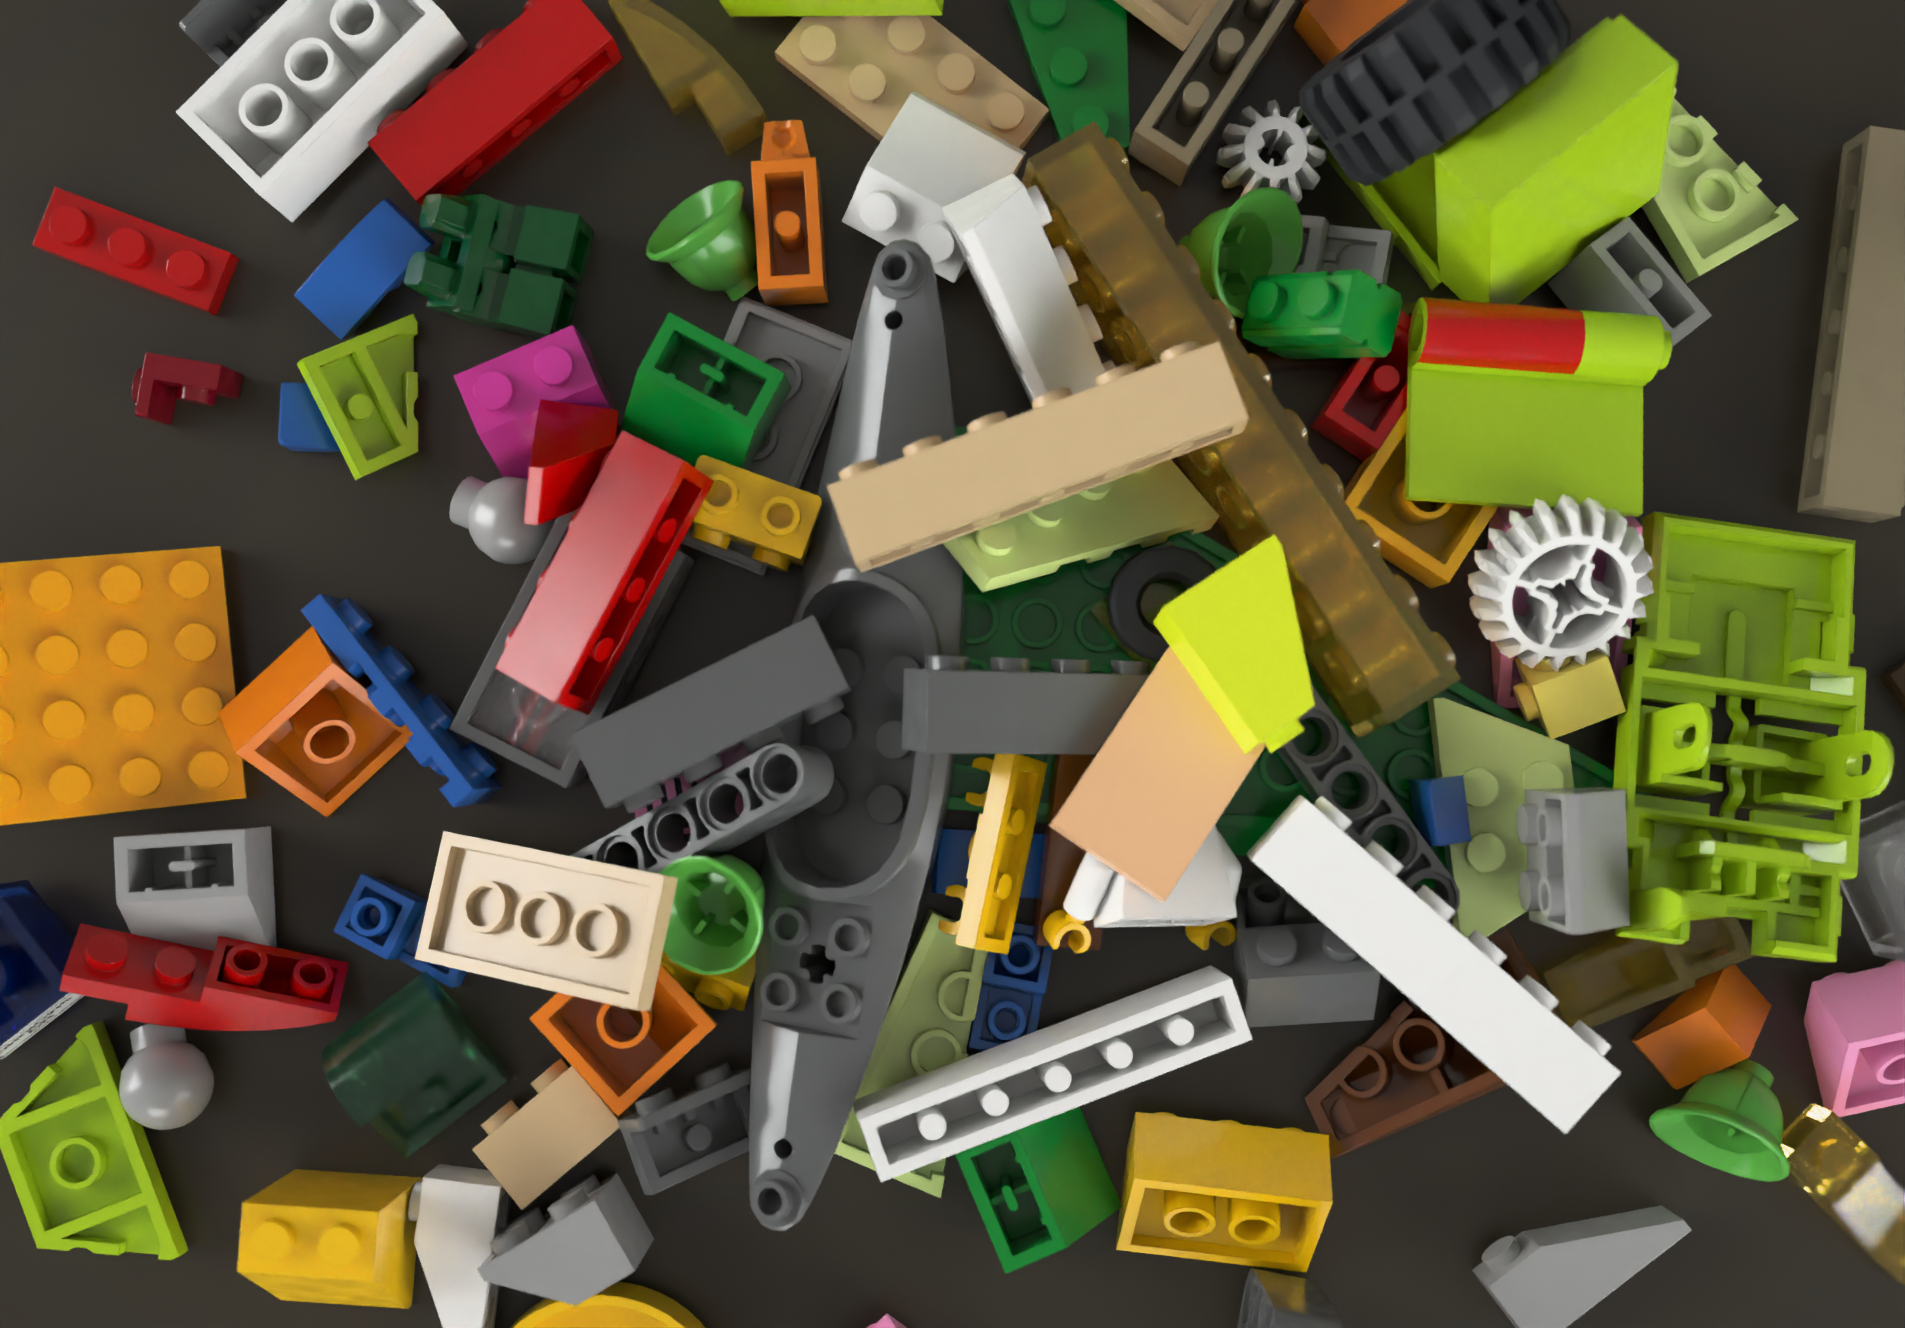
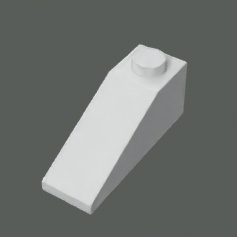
[408,1164,511,1328]

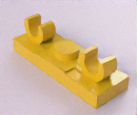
[938,754,1048,955]

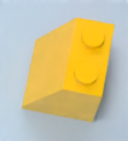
[237,1169,422,1309]

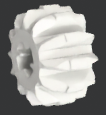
[1216,99,1326,205]

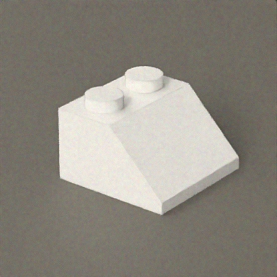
[842,91,1027,283]

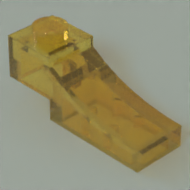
[1781,1103,1905,1285]

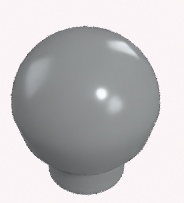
[449,476,557,565]
[119,1024,214,1130]

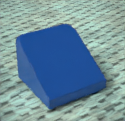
[278,382,341,453]
[1408,775,1471,846]

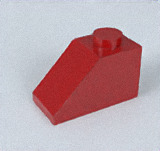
[1310,310,1411,461]
[523,399,620,525]

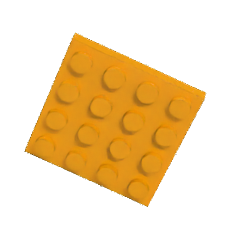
[0,546,247,826]

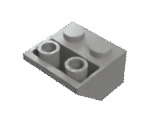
[1516,787,1630,934]
[113,826,277,951]
[477,1173,655,1305]

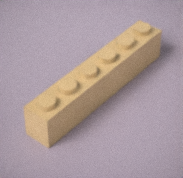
[827,340,1249,573]

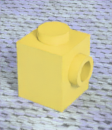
[1512,649,1626,740]

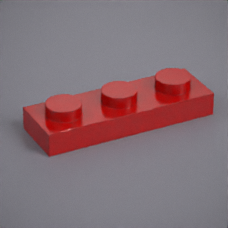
[32,187,239,316]

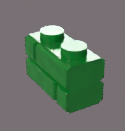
[1241,269,1402,359]

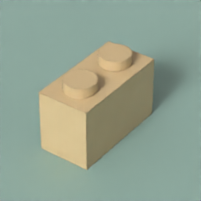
[472,1058,633,1210]

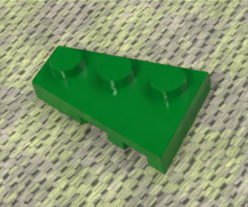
[1006,0,1130,174]

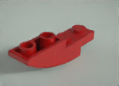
[59,923,349,1031]

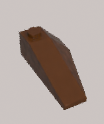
[1305,929,1565,1159]

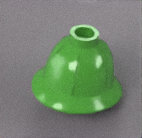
[646,180,758,301]
[1177,187,1303,319]
[659,854,765,975]
[1649,1059,1790,1182]

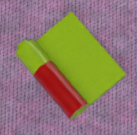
[1405,297,1672,517]

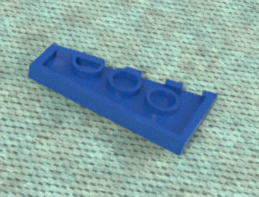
[300,594,503,807]

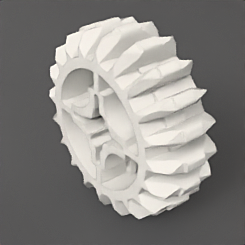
[1468,493,1654,672]

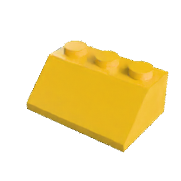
[1116,1112,1333,1273]

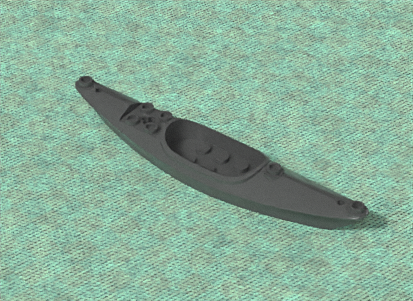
[749,239,965,1231]

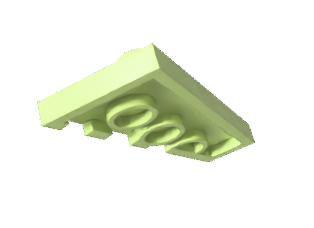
[1641,87,1799,283]
[943,459,1220,592]
[835,909,988,1198]

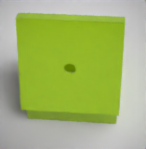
[1298,14,1678,305]

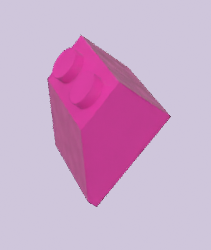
[454,325,622,479]

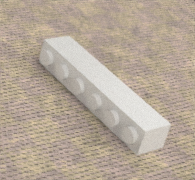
[1247,795,1621,1134]
[853,965,1252,1182]

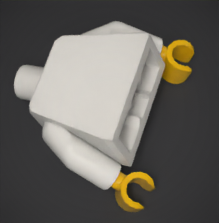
[1043,824,1242,953]

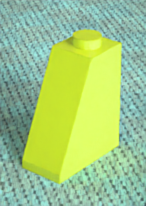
[1153,534,1315,755]

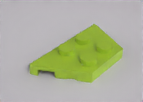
[0,1020,189,1260]

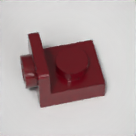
[132,352,244,425]

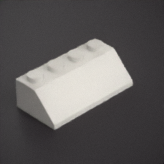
[176,0,469,223]
[942,173,1116,408]

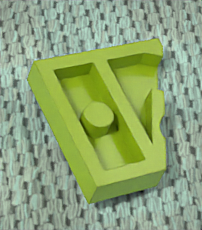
[297,314,418,480]

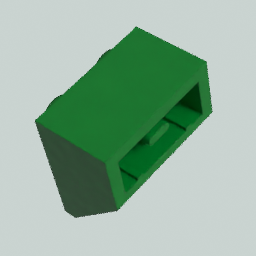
[619,312,792,470]
[955,1106,1122,1274]

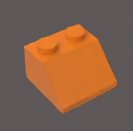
[218,626,413,818]
[529,962,717,1116]

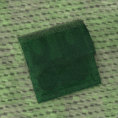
[322,971,508,1159]

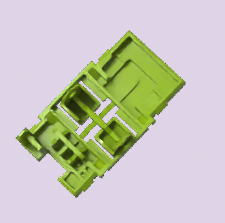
[1613,511,1894,963]

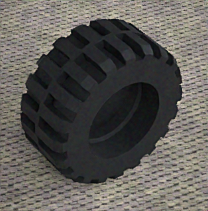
[1299,0,1570,185]

